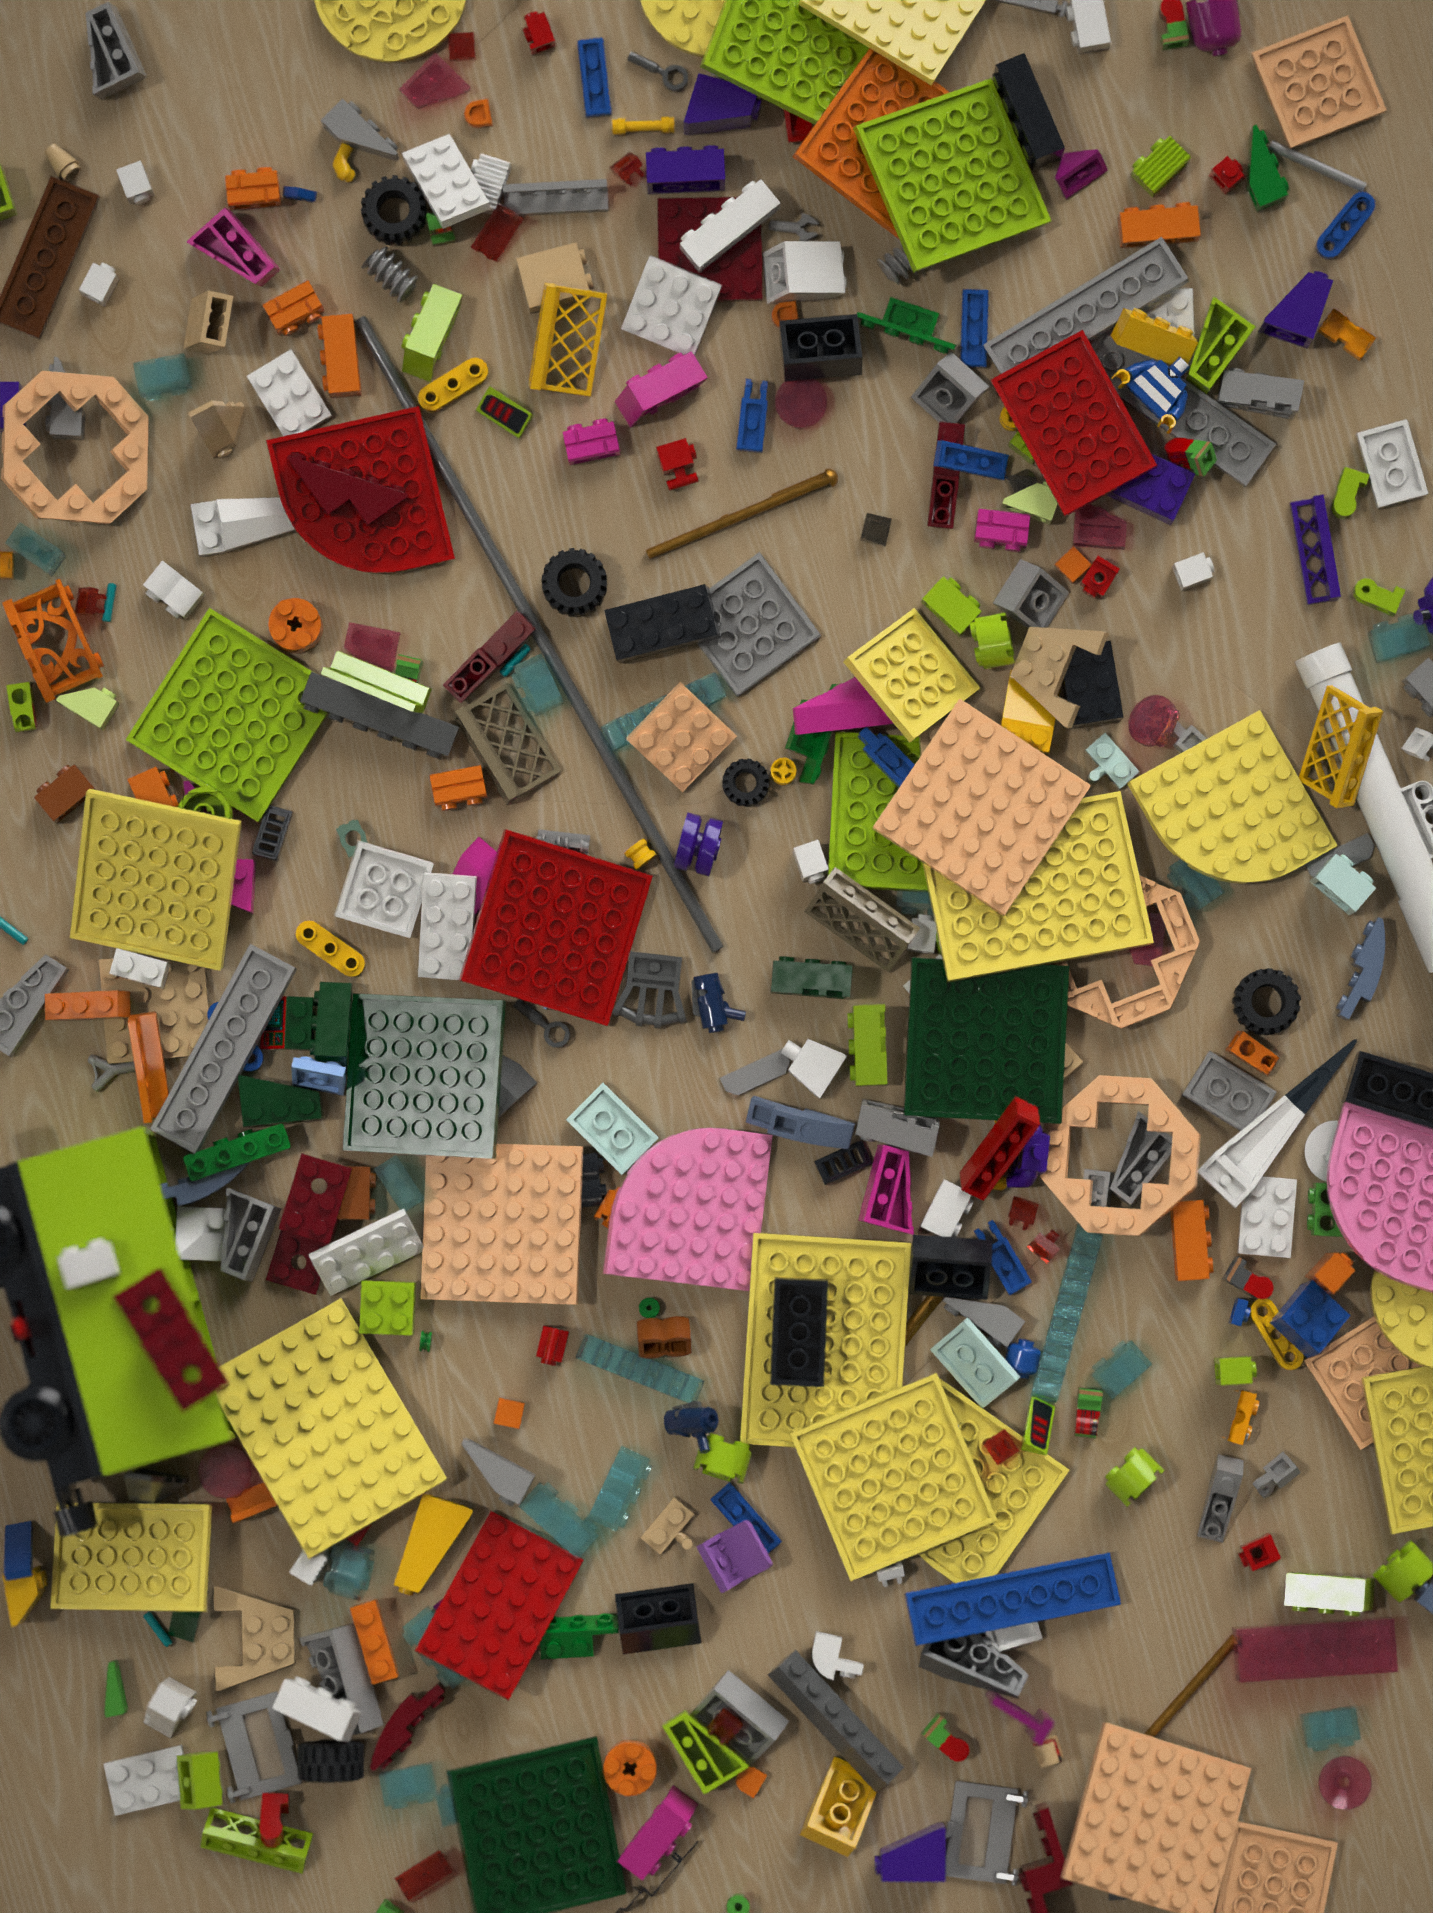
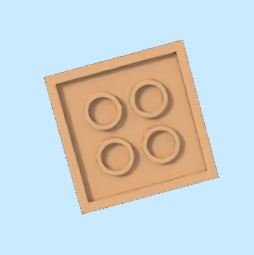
[626,682,737,792]

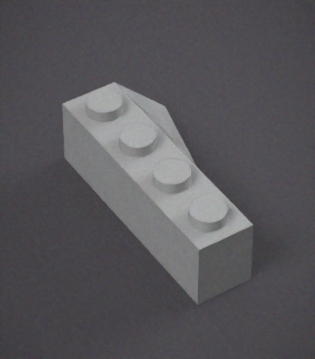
[299,1623,384,1735]

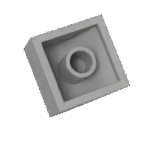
[911,352,989,423]
[993,559,1069,628]

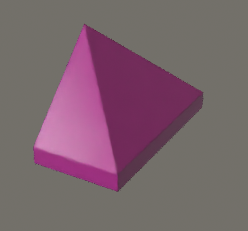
[1055,149,1108,199]

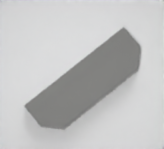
[1305,833,1374,877]
[720,1049,790,1096]

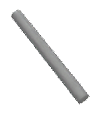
[1268,140,1367,192]

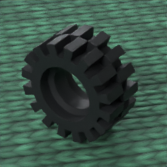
[722,758,769,807]

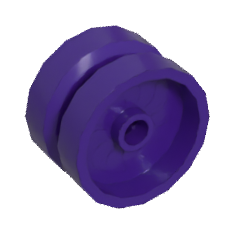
[674,812,723,877]

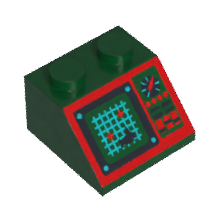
[260,996,315,1051]

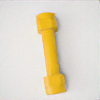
[612,116,675,136]

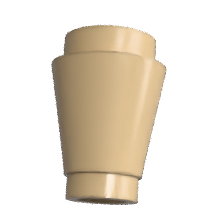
[44,143,81,182]

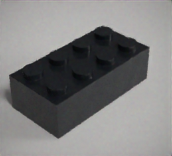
[992,53,1065,171]
[604,584,721,663]
[1341,1051,1433,1129]
[770,1277,828,1387]

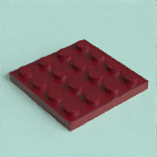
[657,197,762,302]

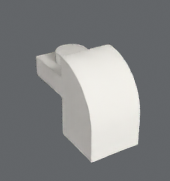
[812,1631,864,1680]

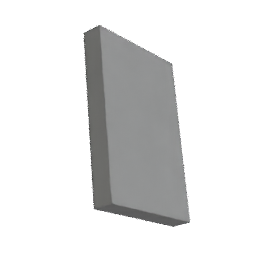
[1182,1051,1276,1131]

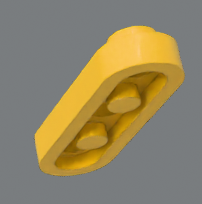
[418,358,488,412]
[296,921,365,977]
[1250,1298,1304,1370]

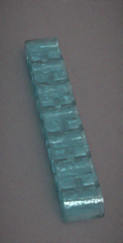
[1031,1223,1103,1403]

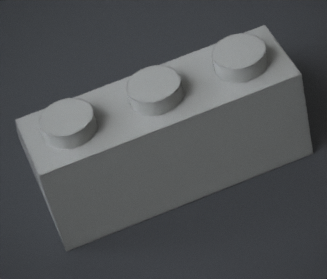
[691,1670,789,1766]

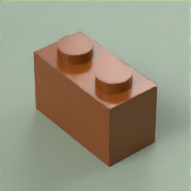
[34,764,96,824]
[337,1166,377,1220]

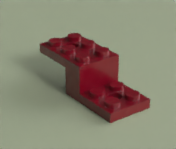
[266,1153,353,1295]
[113,1268,230,1412]
[1018,1802,1073,1913]

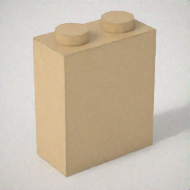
[516,243,594,313]
[183,290,233,355]

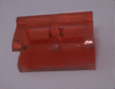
[471,203,525,262]
[395,1849,457,1903]

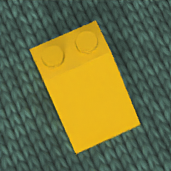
[1000,670,1060,756]
[800,1756,877,1857]

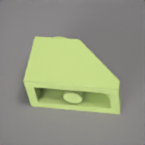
[1001,482,1058,525]
[56,687,120,730]

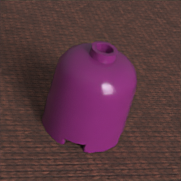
[1185,0,1242,57]

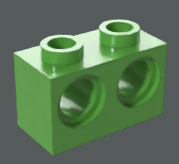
[1307,1183,1343,1237]

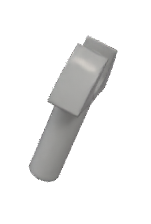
[769,213,818,241]

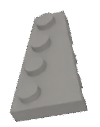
[0,954,69,1057]

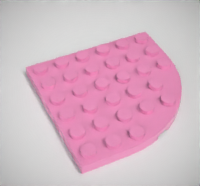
[1327,1102,1433,1293]
[603,1128,773,1291]

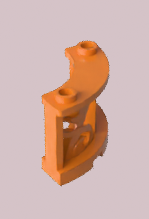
[2,578,104,703]

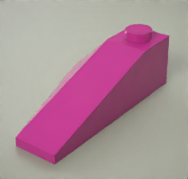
[793,676,894,735]
[452,837,497,916]

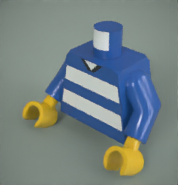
[1111,357,1190,434]

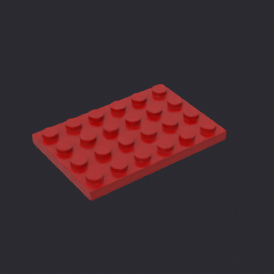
[991,330,1157,517]
[415,1511,584,1701]

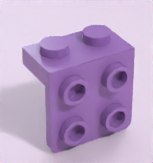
[696,1520,772,1593]

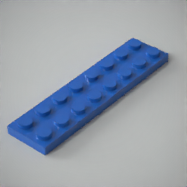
[904,1552,1121,1646]

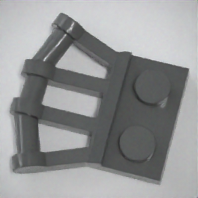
[612,951,687,1029]

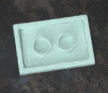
[566,1083,659,1175]
[930,1317,1020,1408]

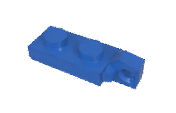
[858,727,915,788]

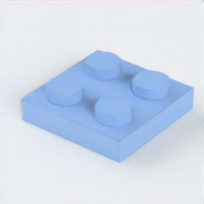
[291,1056,346,1096]

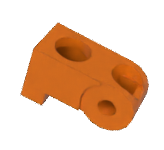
[1225,1031,1280,1076]

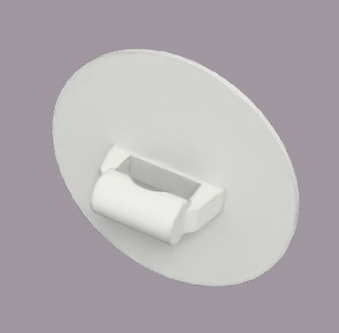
[1304,1121,1338,1182]

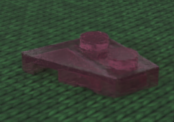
[399,53,471,109]
[1072,504,1127,550]
[344,622,401,672]

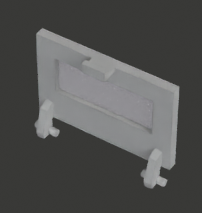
[206,1691,302,1803]
[946,1780,1028,1886]

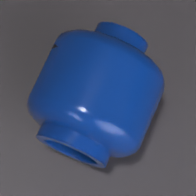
[1005,1339,1041,1379]

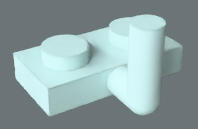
[1085,733,1140,790]

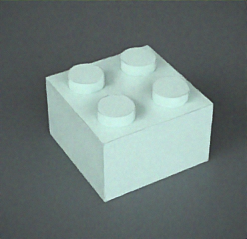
[1309,854,1376,915]

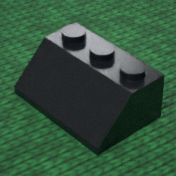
[615,1583,702,1655]

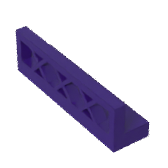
[1290,494,1341,605]

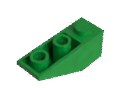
[1247,124,1290,212]

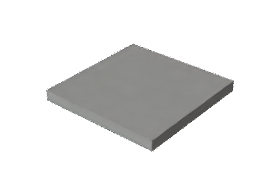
[698,552,821,697]

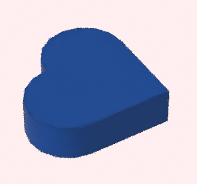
[282,186,317,203]

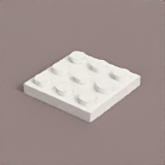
[621,255,722,356]
[334,840,434,938]

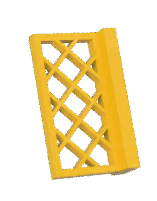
[528,282,607,397]
[1299,685,1383,808]

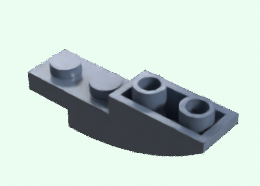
[1336,917,1385,1021]
[746,1096,855,1149]
[160,1162,250,1207]

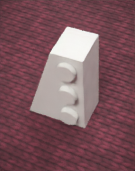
[272,1676,362,1742]
[143,1677,198,1738]

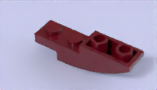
[927,421,965,529]
[443,611,536,703]
[370,1682,446,1772]

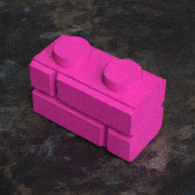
[563,418,620,466]
[974,508,1030,552]

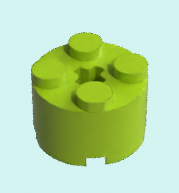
[970,612,1015,669]
[178,787,233,819]
[693,1433,752,1484]
[1105,1447,1165,1507]
[1372,1540,1433,1603]

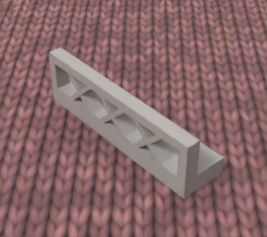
[503,179,608,217]

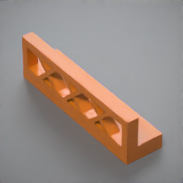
[127,1011,169,1123]
[225,1482,277,1523]

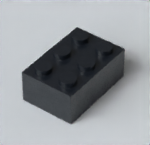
[779,314,862,382]
[1062,640,1124,729]
[908,1235,992,1300]

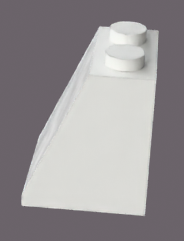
[762,241,847,304]

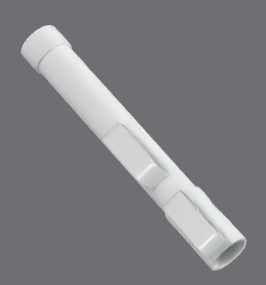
[1295,643,1433,973]

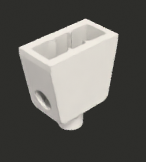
[781,1039,847,1099]

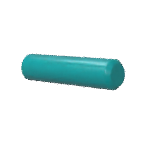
[102,583,117,623]
[500,644,531,677]
[0,917,28,945]
[143,1611,173,1647]

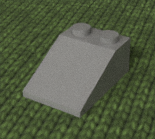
[461,1437,536,1506]

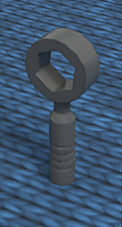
[627,51,688,92]
[513,999,570,1048]

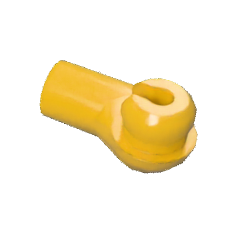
[332,143,355,183]

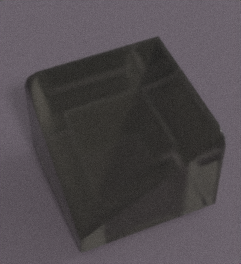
[1005,469,1038,494]
[860,513,892,547]

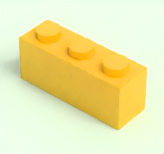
[1110,308,1198,365]

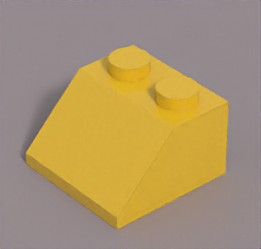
[2,1565,48,1627]

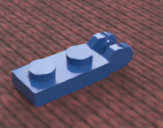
[736,379,768,453]
[974,1220,1032,1296]

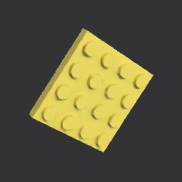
[843,608,980,743]

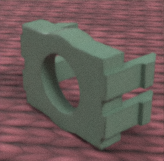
[336,819,368,858]

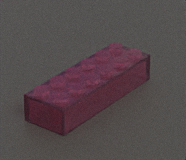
[1232,1617,1398,1683]

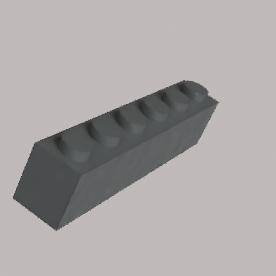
[299,672,459,760]
[768,1650,904,1792]

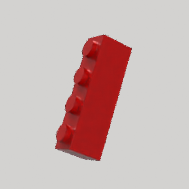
[959,1096,1040,1201]

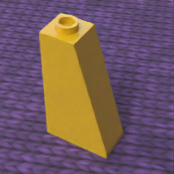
[394,1493,474,1596]

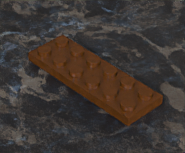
[0,176,100,340]

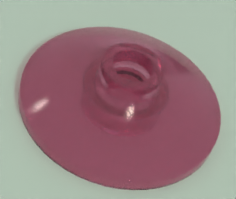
[1318,1756,1372,1810]

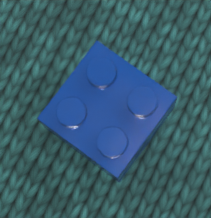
[1270,1280,1351,1358]

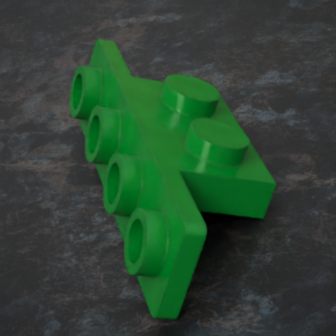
[857,297,956,354]
[785,684,838,785]
[183,1123,291,1181]
[540,1613,619,1660]

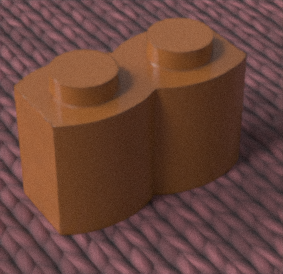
[637,1316,692,1359]

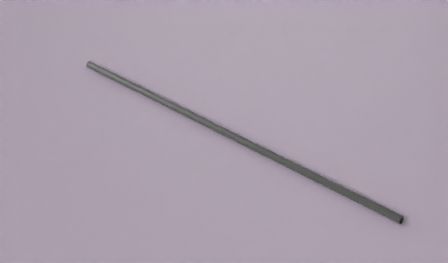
[354,316,724,953]

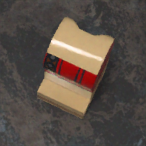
[1031,1734,1064,1768]

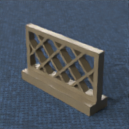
[453,682,561,805]
[804,867,920,973]

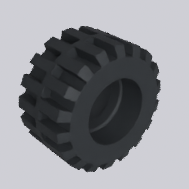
[361,175,428,246]
[541,548,607,617]
[1232,968,1301,1035]
[298,1740,364,1783]

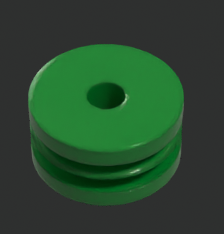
[639,1297,660,1318]
[419,1330,432,1353]

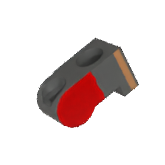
[1222,1256,1274,1299]

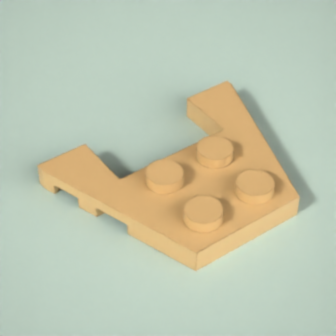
[1011,627,1109,728]
[214,1586,295,1691]

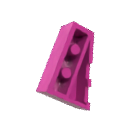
[186,208,281,287]
[614,351,708,428]
[231,859,256,914]
[858,1144,914,1235]
[617,1785,698,1881]

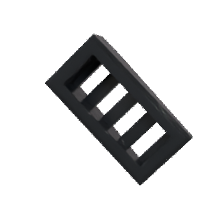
[252,805,293,862]
[814,1140,872,1185]

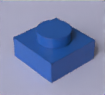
[1228,1298,1251,1326]

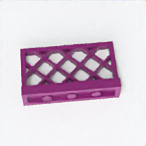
[985,1690,1055,1746]

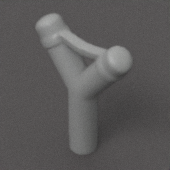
[88,1054,135,1092]

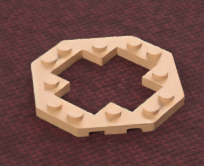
[1,371,149,524]
[1044,875,1200,1029]
[1039,1075,1201,1237]

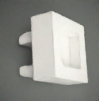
[1401,727,1433,761]
[876,1561,905,1587]

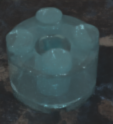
[323,1542,375,1601]

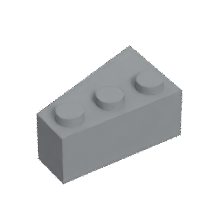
[86,2,147,100]
[855,1099,939,1157]

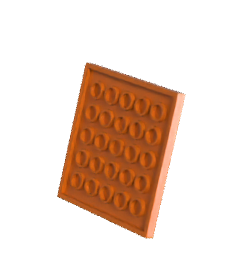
[792,48,950,240]

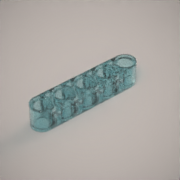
[601,672,727,751]
[575,1333,705,1403]

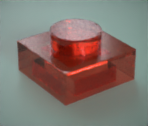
[448,32,476,62]

